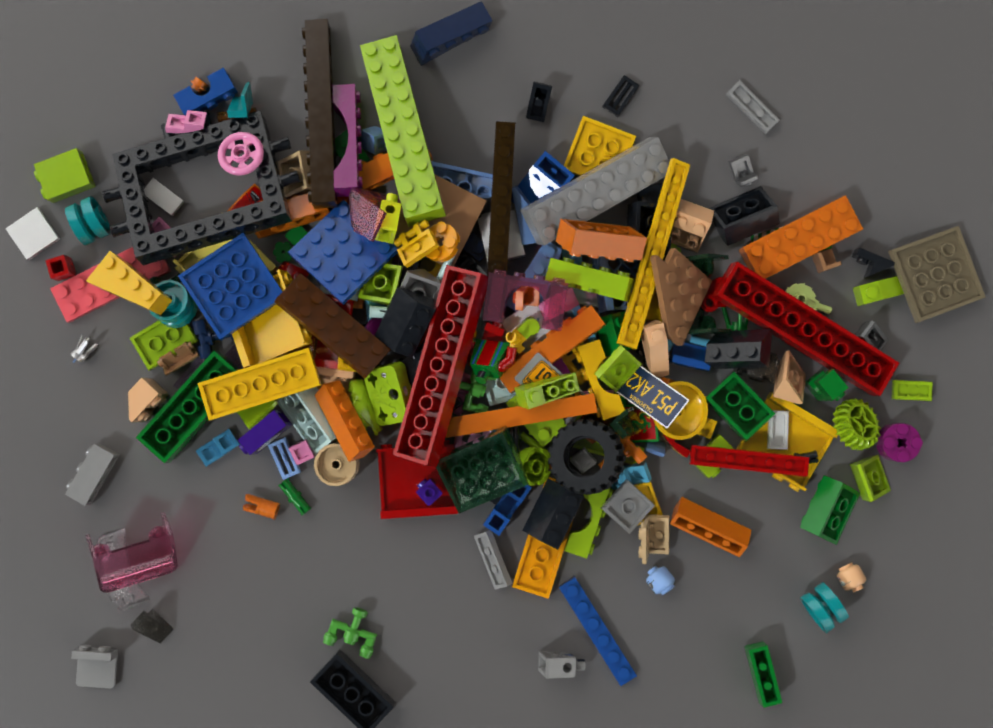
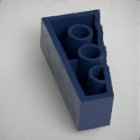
[410,1,493,66]

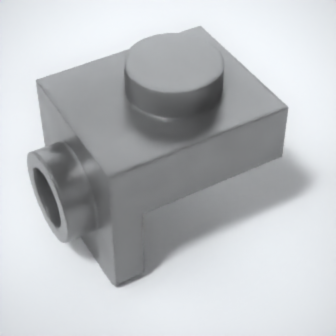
[728,154,758,186]

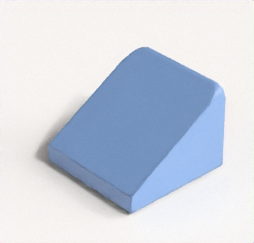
[644,441,666,457]

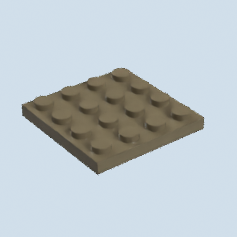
[888,226,986,323]

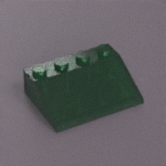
[436,426,529,514]

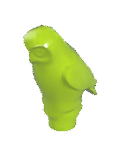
[348,378,382,436]

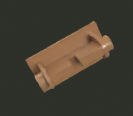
[157,341,199,376]

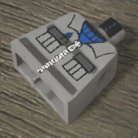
[538,651,585,679]

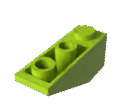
[514,372,580,409]

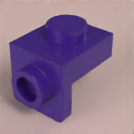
[416,478,442,506]

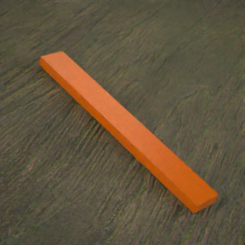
[445,393,597,438]

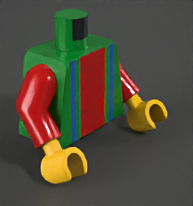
[468,331,521,384]

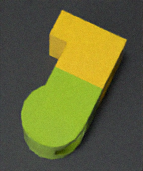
[505,317,540,354]

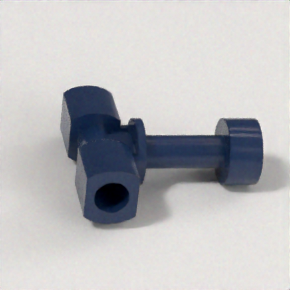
[192,319,234,359]

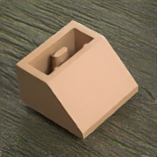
[671,199,714,253]
[128,378,169,422]

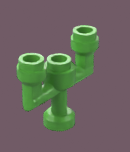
[459,370,496,413]
[323,607,377,659]

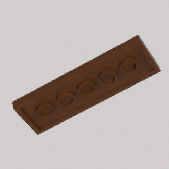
[274,273,390,379]

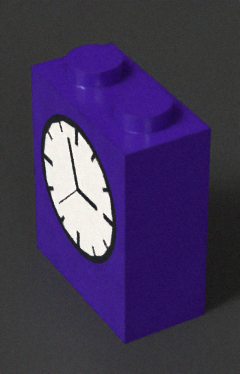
[238,410,292,455]

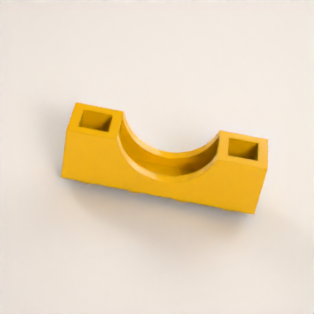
[574,339,626,420]

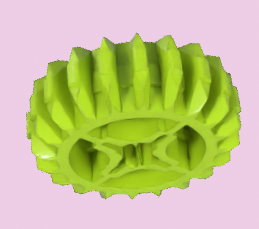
[832,398,881,451]

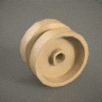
[314,443,360,486]

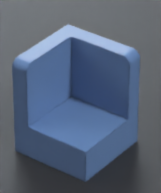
[360,126,387,154]

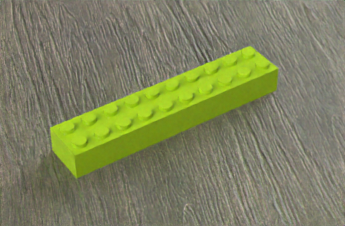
[360,35,446,227]

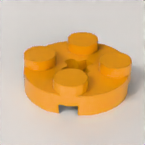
[426,222,460,262]

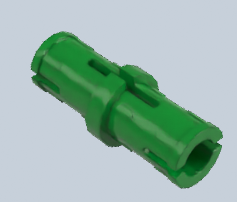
[278,478,311,516]

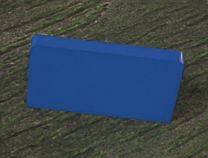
[669,342,710,371]

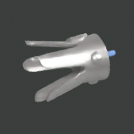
[70,335,98,363]

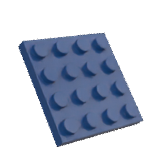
[288,199,398,305]
[178,233,283,341]

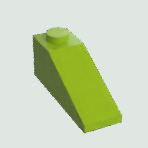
[853,276,904,306]

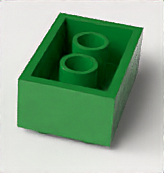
[706,372,775,442]

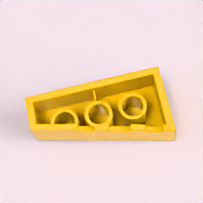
[86,251,172,315]

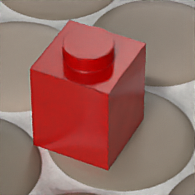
[45,255,77,281]

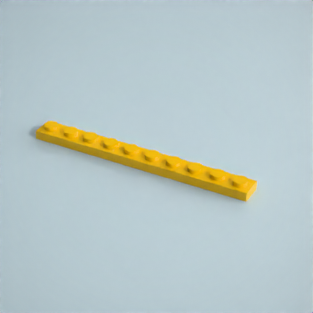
[617,158,690,349]

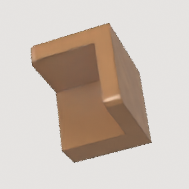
[812,248,842,273]

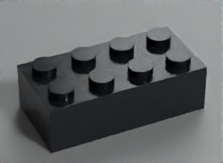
[310,649,396,728]

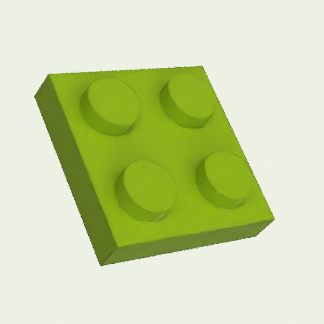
[594,345,642,392]

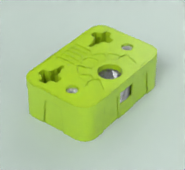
[364,361,412,426]

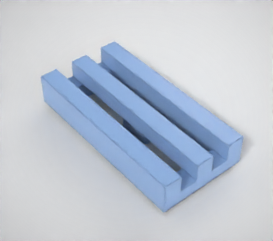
[268,437,301,480]

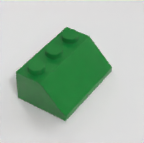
[800,475,860,545]

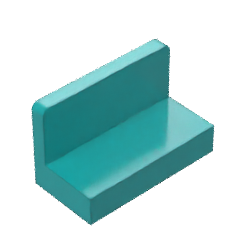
[227,82,253,118]

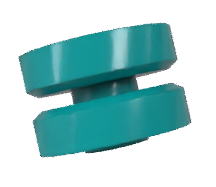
[65,196,111,246]
[149,280,197,328]
[800,582,849,634]

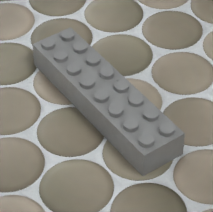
[520,137,669,246]

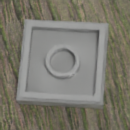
[601,479,655,534]

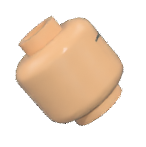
[837,563,867,593]

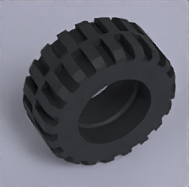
[548,419,626,494]

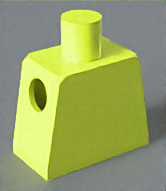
[374,193,401,244]

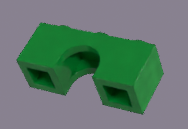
[805,369,849,401]

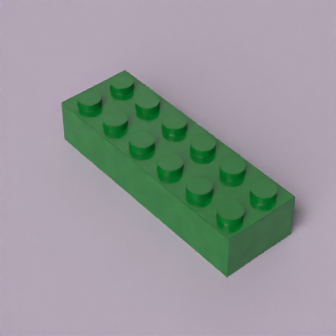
[136,350,239,464]

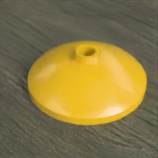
[653,381,708,440]

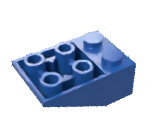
[511,151,575,204]

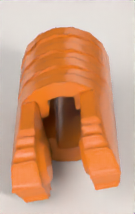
[243,494,280,520]

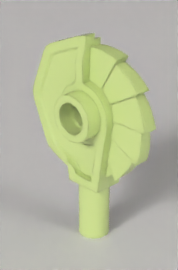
[785,283,832,314]

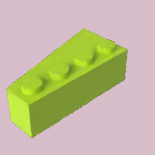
[545,257,634,302]

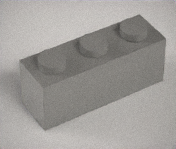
[65,443,120,506]

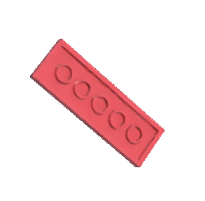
[50,247,171,323]

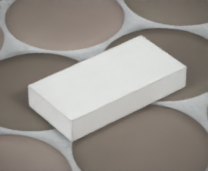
[144,178,185,216]
[767,411,789,450]

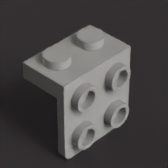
[71,645,118,688]

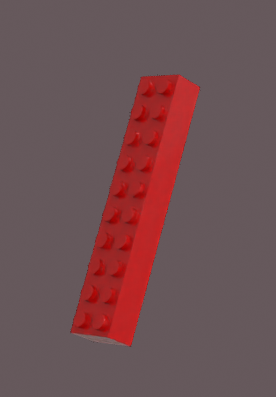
[711,262,899,396]
[393,265,490,467]

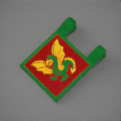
[617,393,660,443]

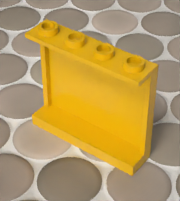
[232,269,312,368]
[737,392,838,492]

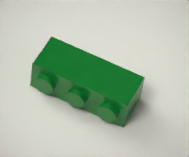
[744,641,782,708]

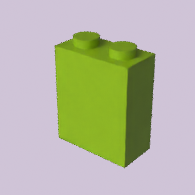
[33,148,96,203]

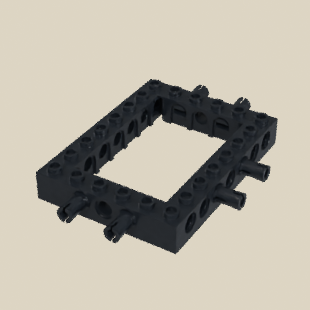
[102,111,300,265]

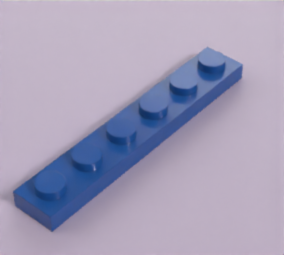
[559,576,637,686]

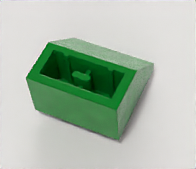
[597,311,643,356]

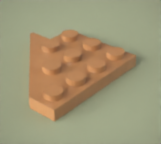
[650,248,712,346]

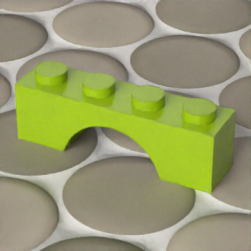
[564,488,613,559]

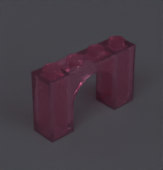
[483,269,569,331]

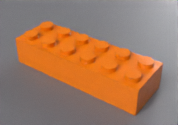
[739,195,863,279]

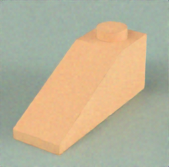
[641,319,670,378]

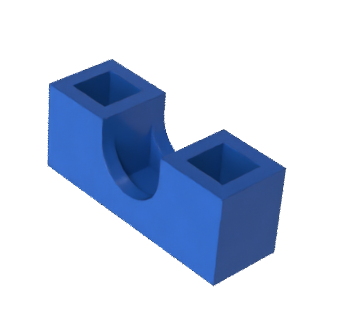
[173,67,238,115]
[483,476,532,536]

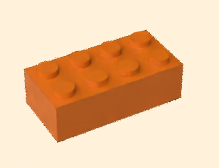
[556,219,647,262]

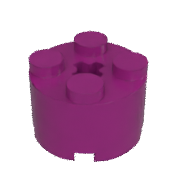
[876,423,923,462]

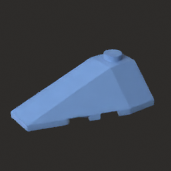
[431,161,493,199]

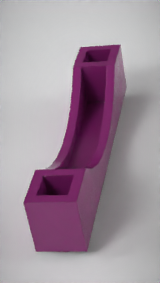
[332,84,363,197]

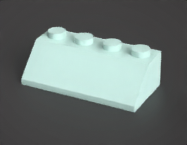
[276,387,337,455]

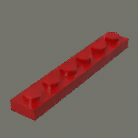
[689,445,810,477]

